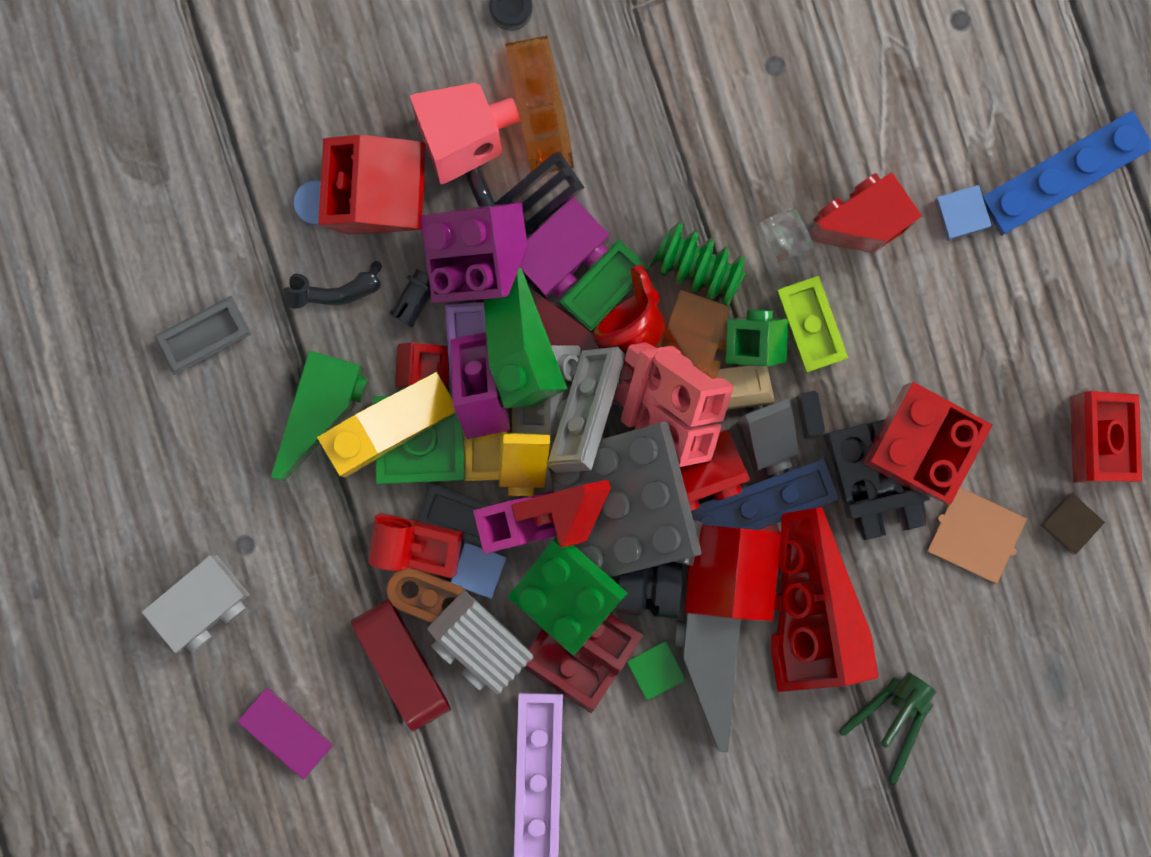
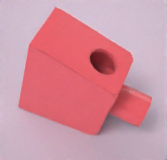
[410,83,520,185]

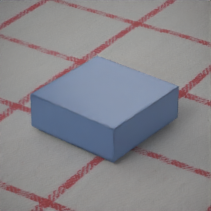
[935,185,991,241]
[451,542,507,599]

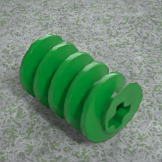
[649,221,746,310]

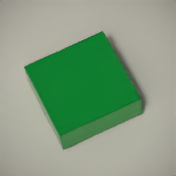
[627,641,686,701]

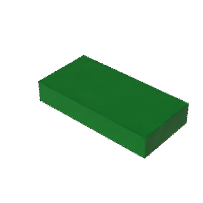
[559,239,650,332]

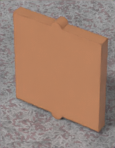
[927,487,1027,584]

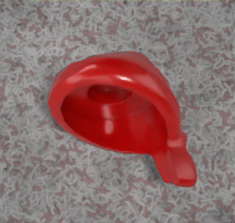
[593,265,666,354]

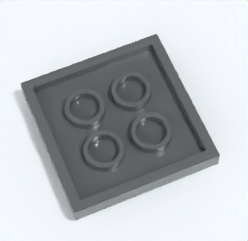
[548,422,702,577]

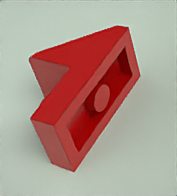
[512,480,611,547]

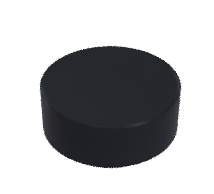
[489,0,533,31]

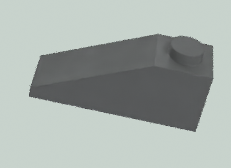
[736,398,799,476]
[674,613,741,753]

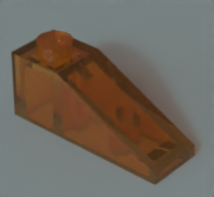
[505,36,574,173]

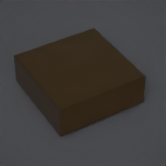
[1041,493,1105,555]

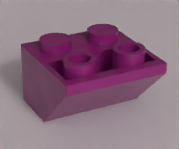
[420,202,528,303]

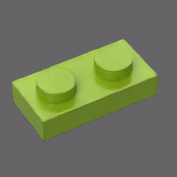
[776,276,848,374]

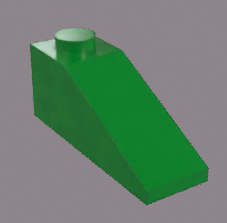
[484,268,567,408]
[271,350,368,481]

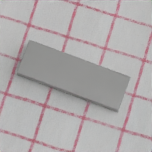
[547,347,626,473]

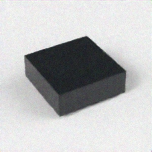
[796,390,825,439]

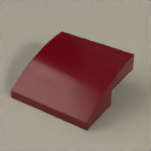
[524,613,644,713]

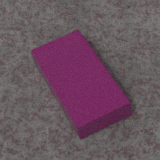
[237,687,334,780]

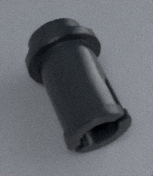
[389,269,431,328]

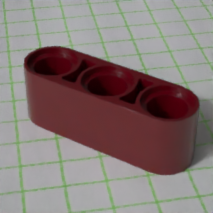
[350,599,451,732]

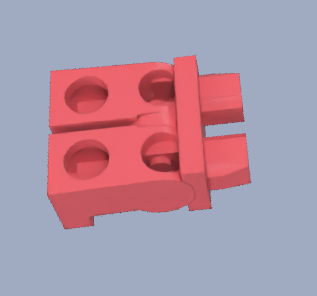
[614,342,734,467]

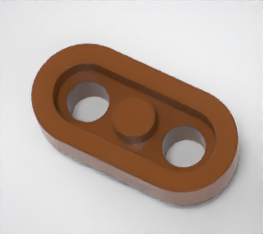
[387,568,470,623]

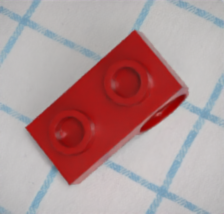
[368,512,463,578]

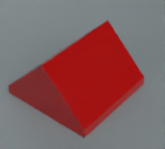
[1070,391,1142,483]
[684,525,781,621]

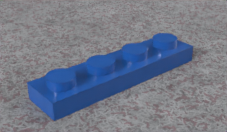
[983,110,1151,236]

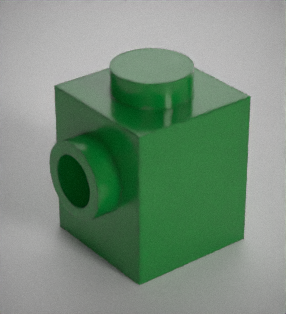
[726,309,788,367]

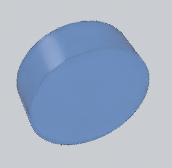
[294,180,321,226]

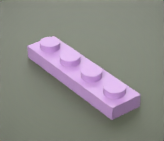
[514,692,563,857]

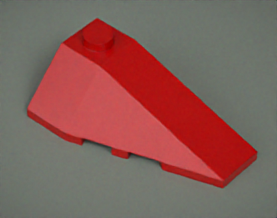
[770,507,879,692]

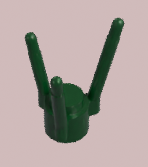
[839,672,936,785]

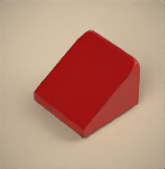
[395,342,449,390]

